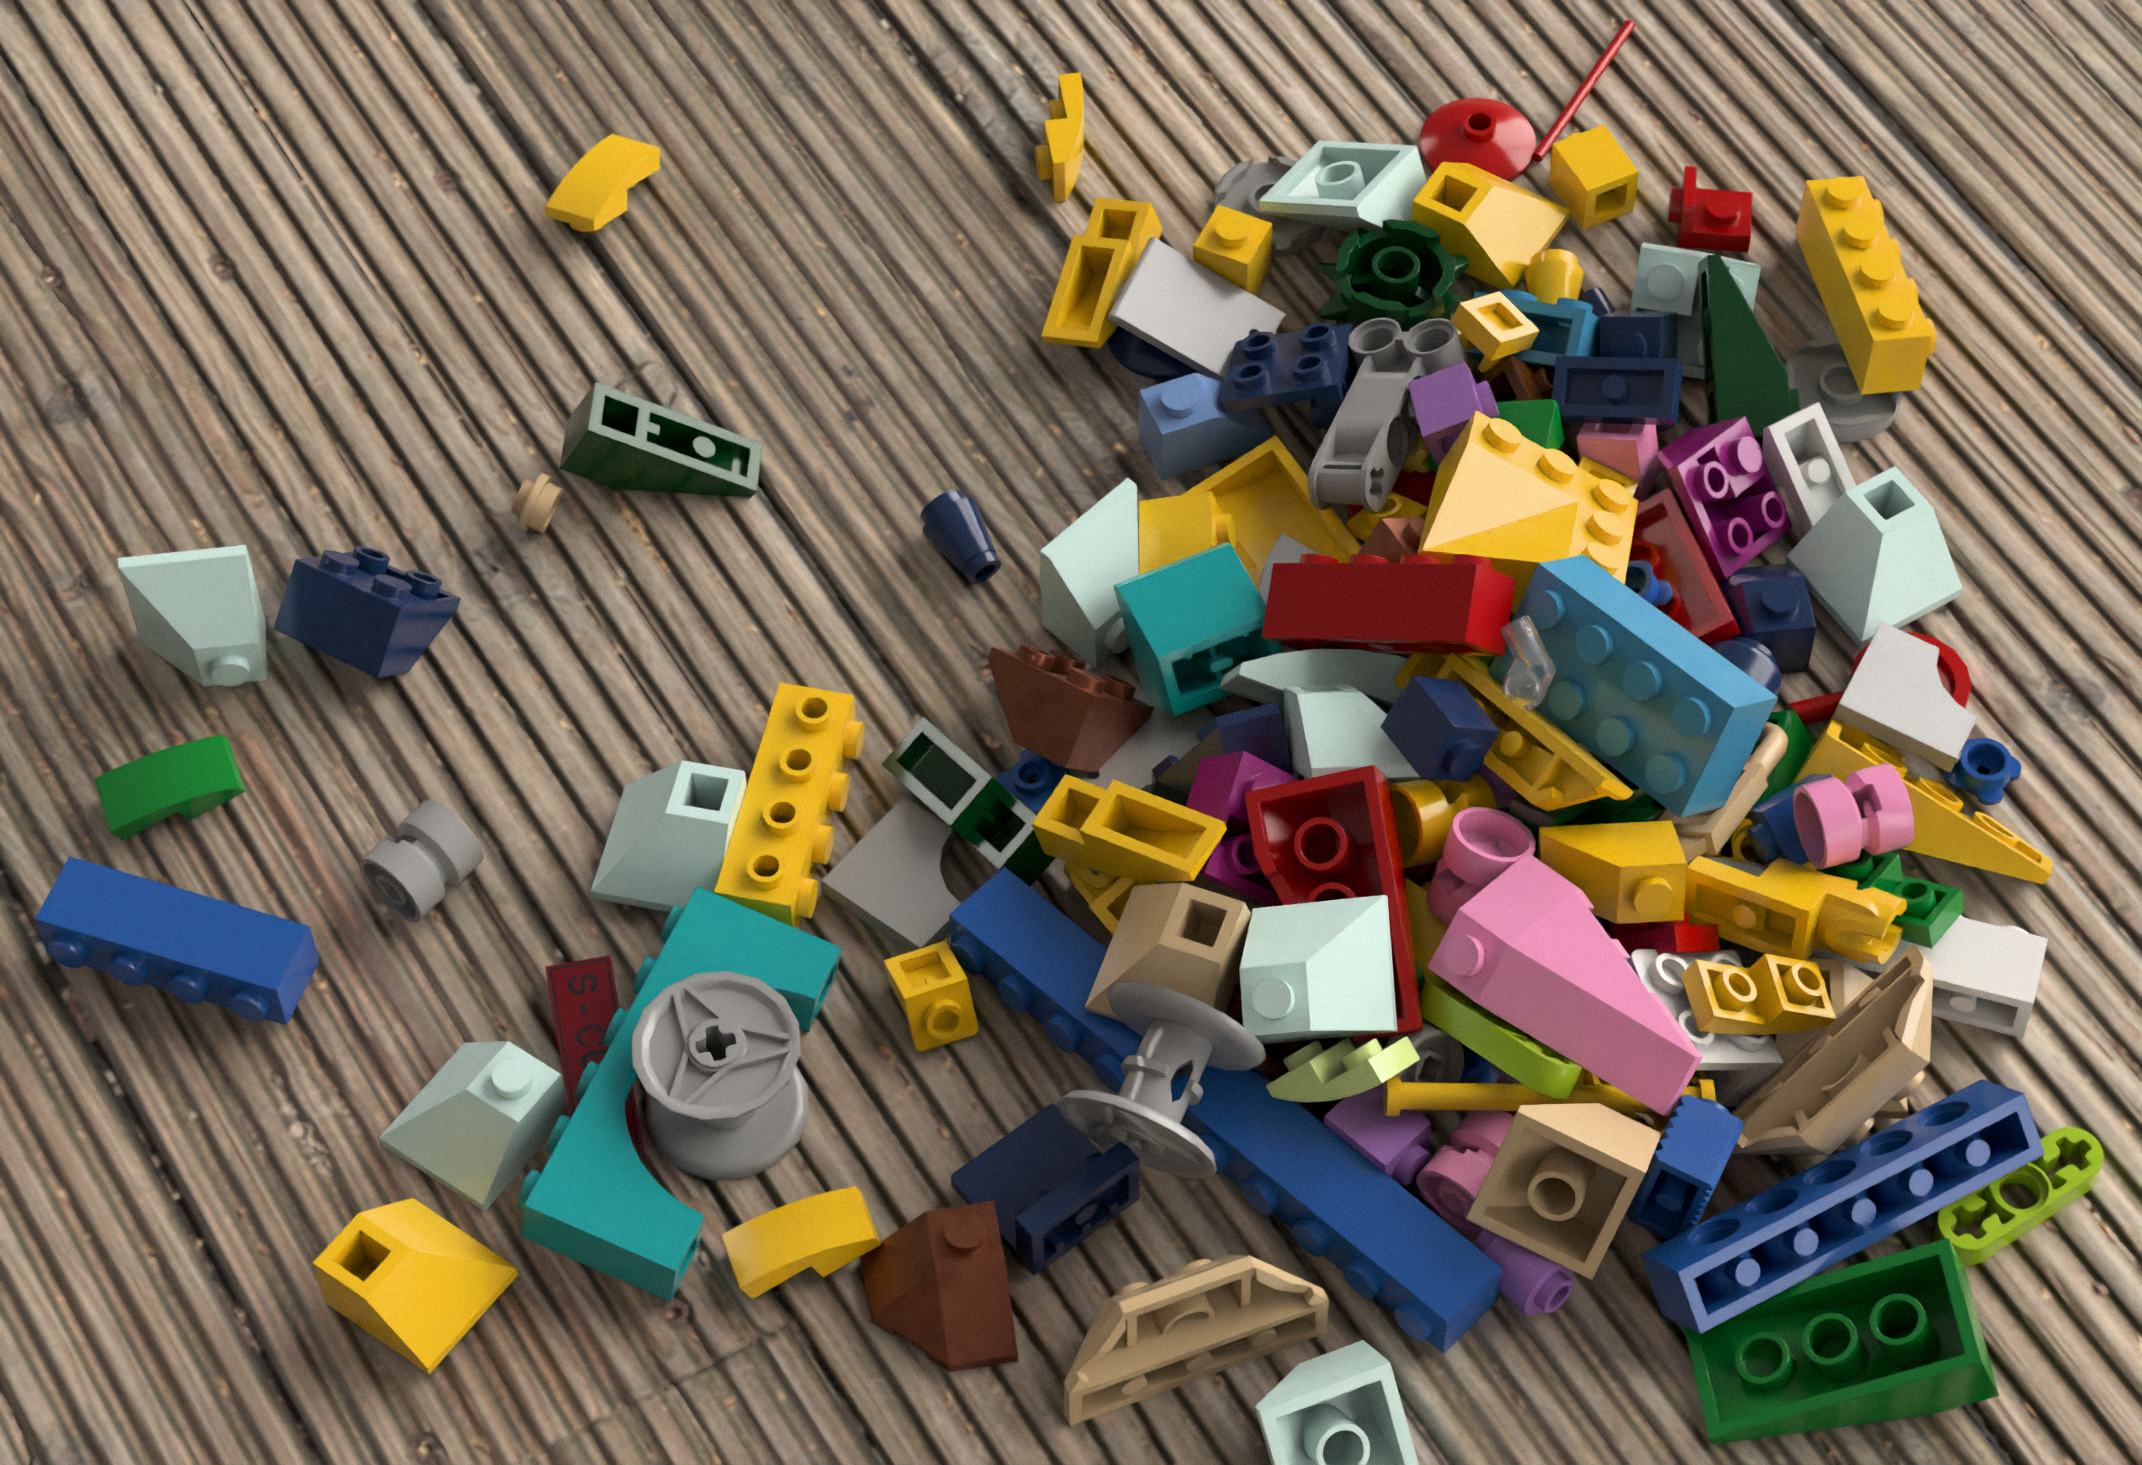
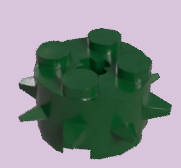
[1315,219,1470,332]

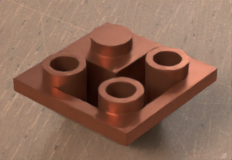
[987,643,1154,773]

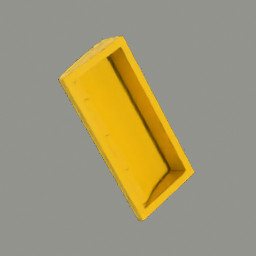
[1182,435,1362,591]

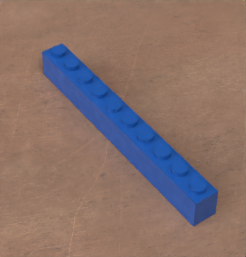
[949,866,1502,1354]

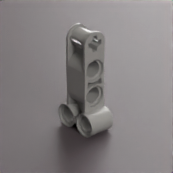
[1308,317,1471,512]

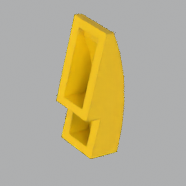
[1041,198,1163,348]
[1031,774,1227,882]

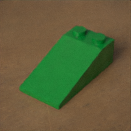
[1684,1238,1999,1444]

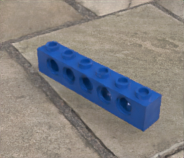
[1640,1079,2045,1334]

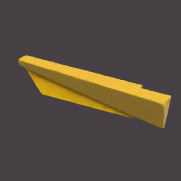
[1393,652,1634,812]

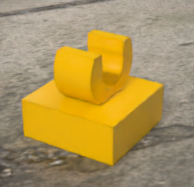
[1451,291,1540,373]

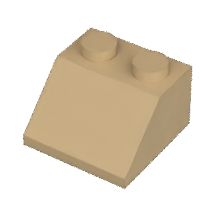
[1466,1103,1661,1280]

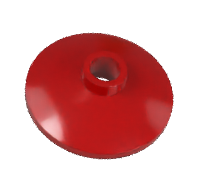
[1420,98,1536,182]

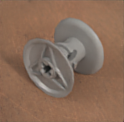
[632,971,809,1181]
[1057,982,1266,1179]

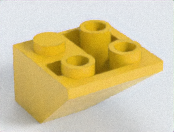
[1411,162,1571,290]
[313,1198,519,1374]

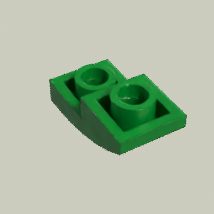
[95,735,245,840]
[1816,848,1964,949]

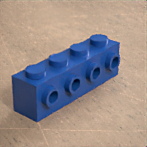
[35,856,319,1025]

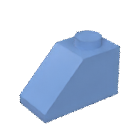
[1139,373,1274,481]

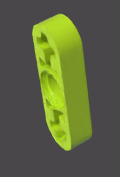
[1419,975,1583,1100]
[1933,1127,2104,1266]

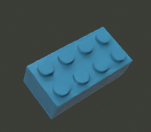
[1488,555,1779,818]

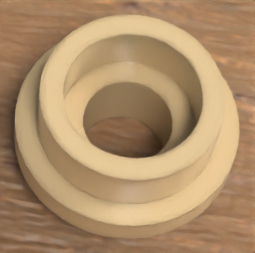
[511,473,563,533]

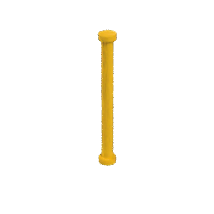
[1382,1075,1715,1117]

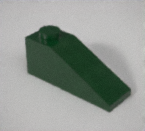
[1698,254,1800,442]
[560,382,763,497]

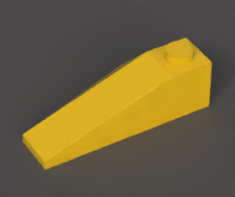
[1790,714,2053,885]

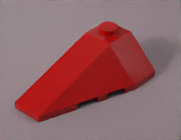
[1244,765,1423,1043]

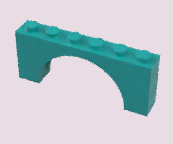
[516,886,842,1302]

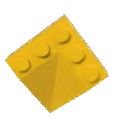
[1417,410,1638,614]

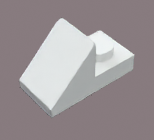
[1762,402,1856,535]

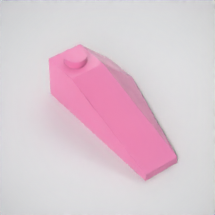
[1427,854,1703,1116]

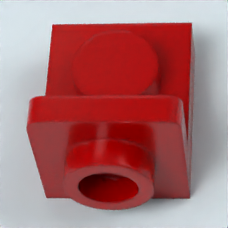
[1668,166,1753,252]
[1610,913,1720,956]

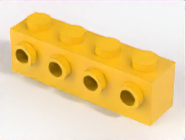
[1795,176,1936,395]
[714,682,865,929]

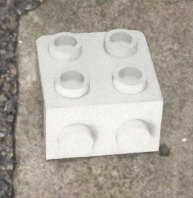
[1626,949,1783,1107]

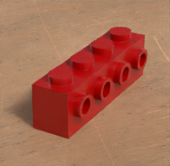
[1261,553,1516,656]

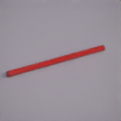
[1532,20,1635,162]

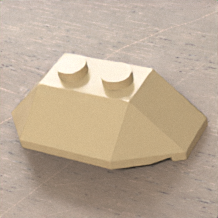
[1730,943,1933,1155]
[1064,1255,1329,1426]

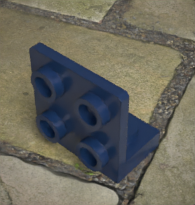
[1219,323,1358,434]
[951,1104,1139,1276]

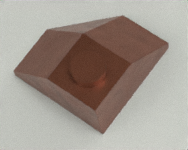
[860,1201,1018,1372]

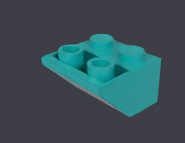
[1113,542,1282,717]

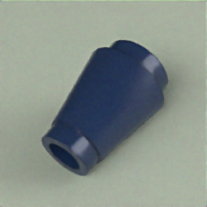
[920,490,1001,584]

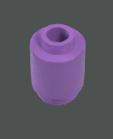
[1473,1228,1574,1316]

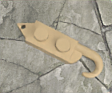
[1658,722,1788,863]

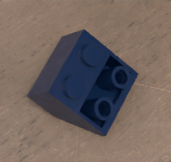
[273,546,461,678]

